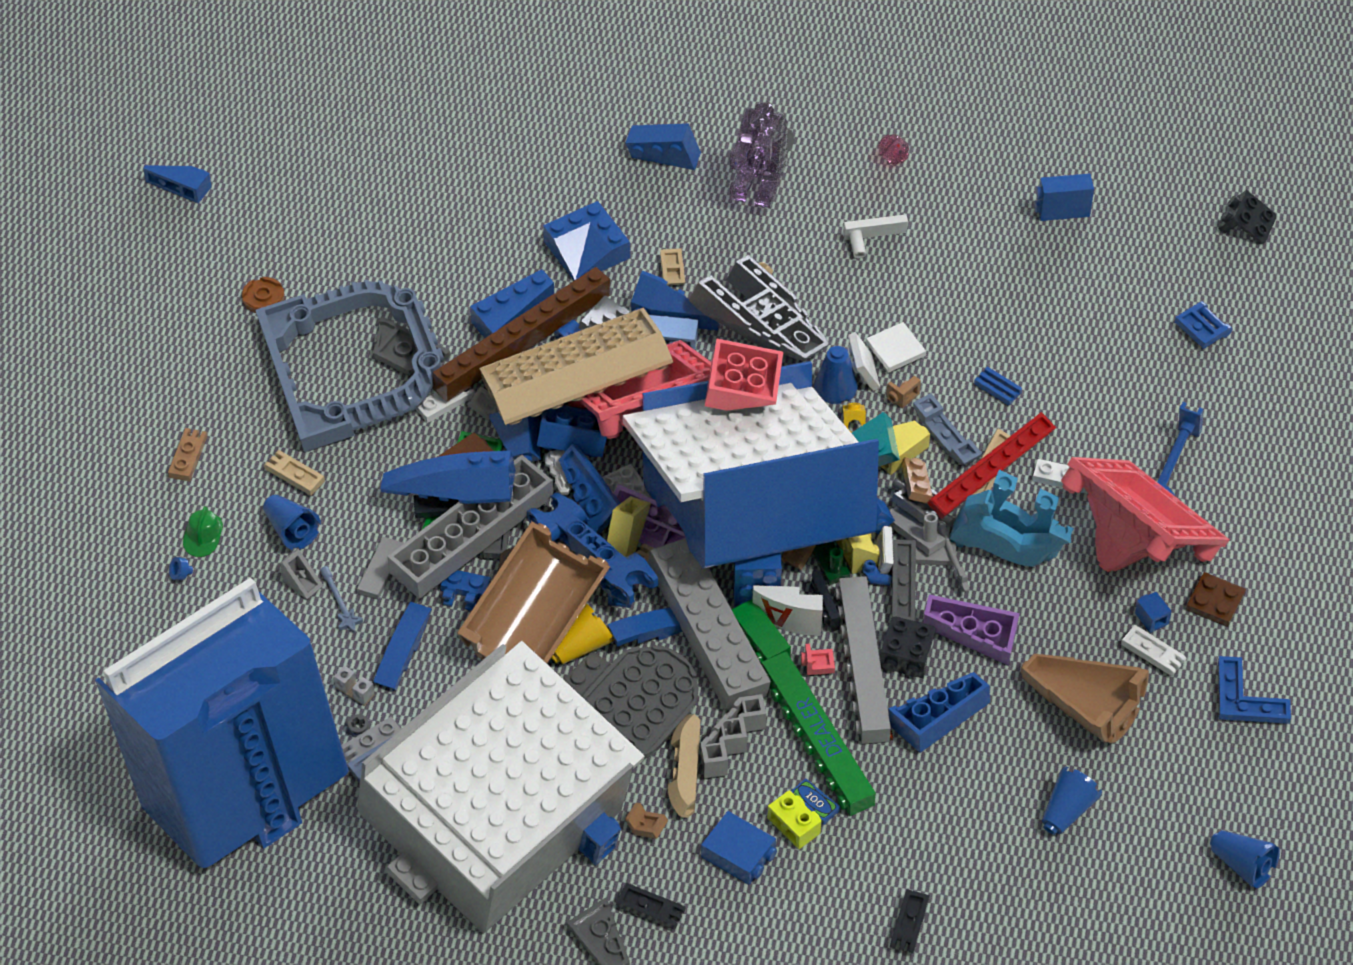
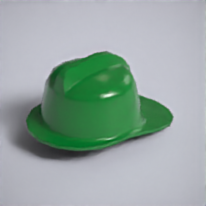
[183,506,223,557]

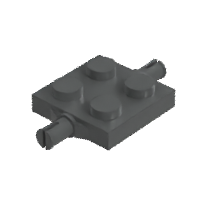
[892,478,955,526]

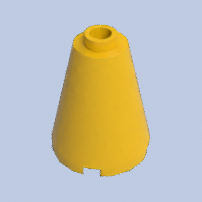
[551,604,614,665]

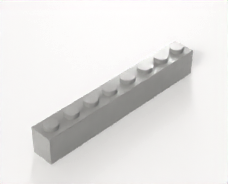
[835,576,891,744]

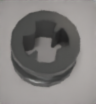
[348,714,369,738]

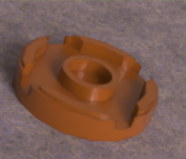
[242,277,285,313]

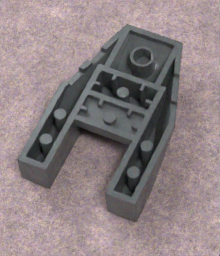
[689,255,830,361]

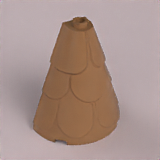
[1021,654,1149,743]

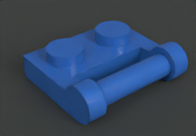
[1175,301,1233,349]

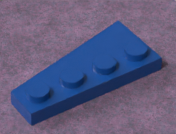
[559,444,621,535]

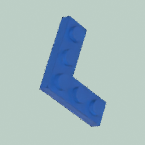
[1218,656,1291,724]

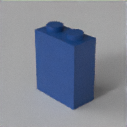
[1034,173,1094,221]
[701,811,777,885]

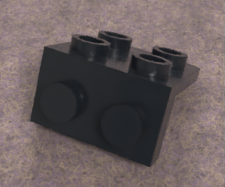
[1218,190,1277,244]
[880,616,936,679]

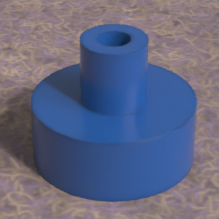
[169,557,193,581]

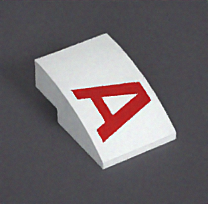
[753,586,823,636]

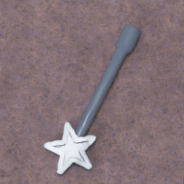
[320,566,363,633]

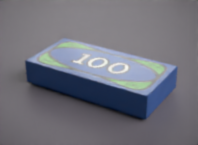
[791,778,840,825]

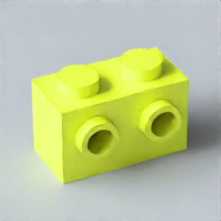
[767,790,821,849]

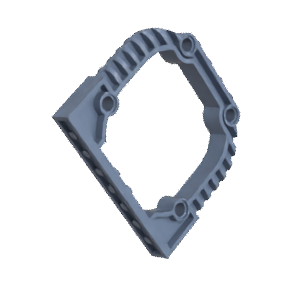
[256,280,444,452]

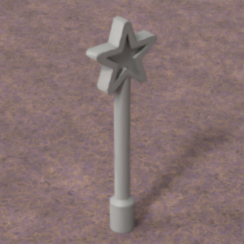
[937,524,970,592]

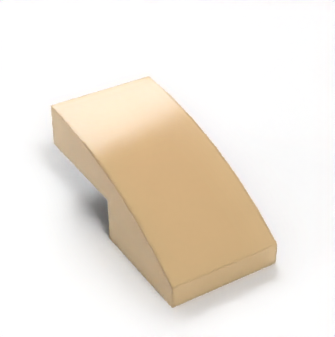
[660,248,685,286]

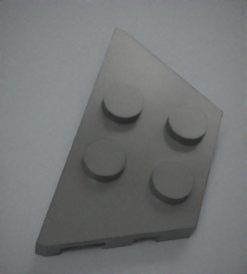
[373,316,451,376]

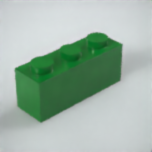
[732,599,791,665]

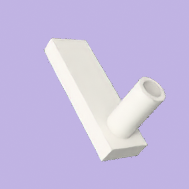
[843,214,908,258]

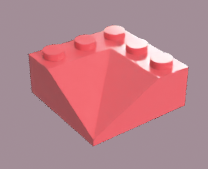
[705,339,783,411]

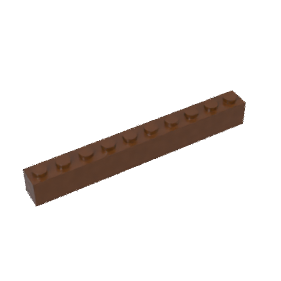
[432,267,610,402]

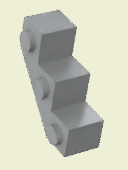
[700,694,766,778]

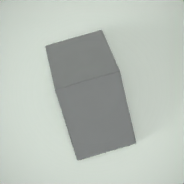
[280,549,324,599]

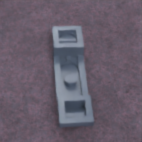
[913,393,982,466]

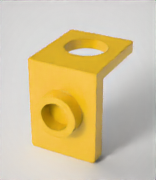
[842,402,866,433]

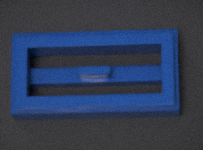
[974,366,1022,406]

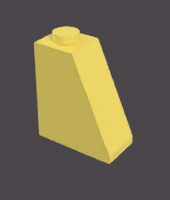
[881,421,930,475]
[607,496,651,557]

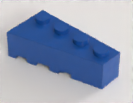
[470,269,554,338]
[888,672,990,753]

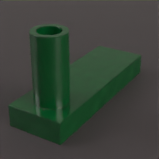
[812,541,850,586]

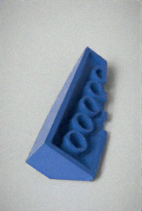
[380,450,516,504]

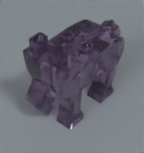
[730,101,788,208]

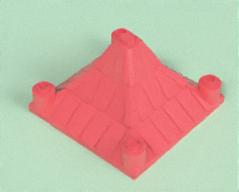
[567,340,711,439]
[1061,457,1230,572]

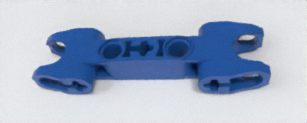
[527,493,658,605]

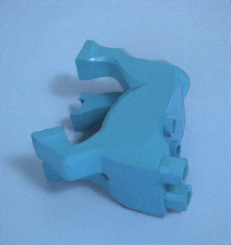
[949,470,1074,567]

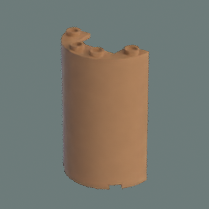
[457,521,610,664]

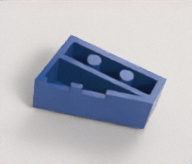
[625,123,701,170]

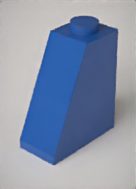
[489,412,541,463]

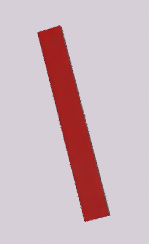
[927,412,1056,519]

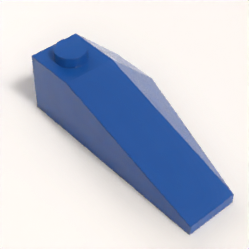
[631,271,720,331]

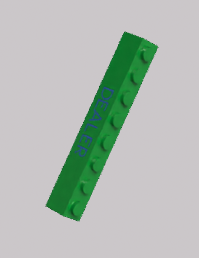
[762,651,876,816]

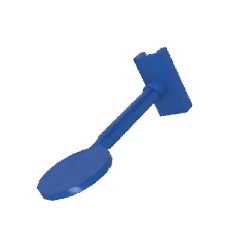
[1157,402,1204,496]

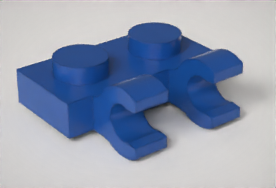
[441,570,491,611]

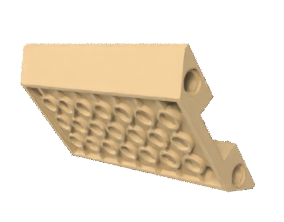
[480,308,673,425]

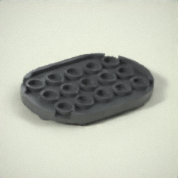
[582,645,699,759]

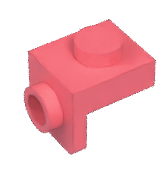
[801,644,835,675]

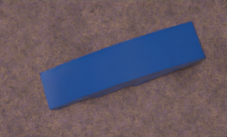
[373,602,432,691]
[608,608,683,647]

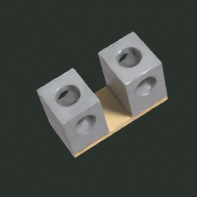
[334,666,375,706]

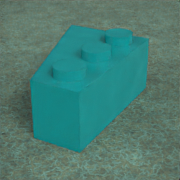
[852,412,900,466]

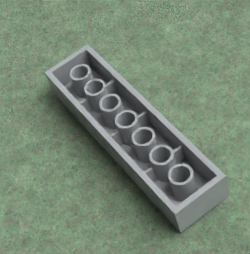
[387,455,553,599]
[648,539,770,711]

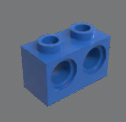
[579,813,621,866]

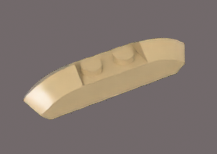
[668,714,701,818]

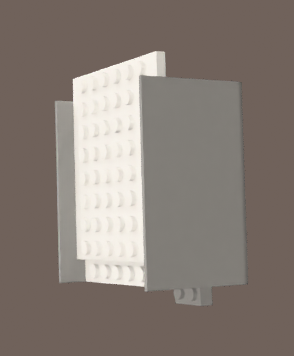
[357,641,645,933]

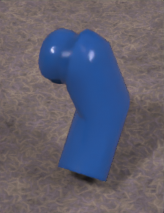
[862,560,892,586]

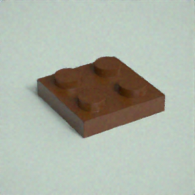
[1186,572,1246,627]

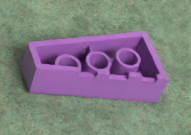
[923,594,1020,666]

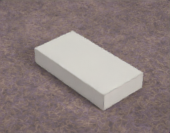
[877,526,893,574]

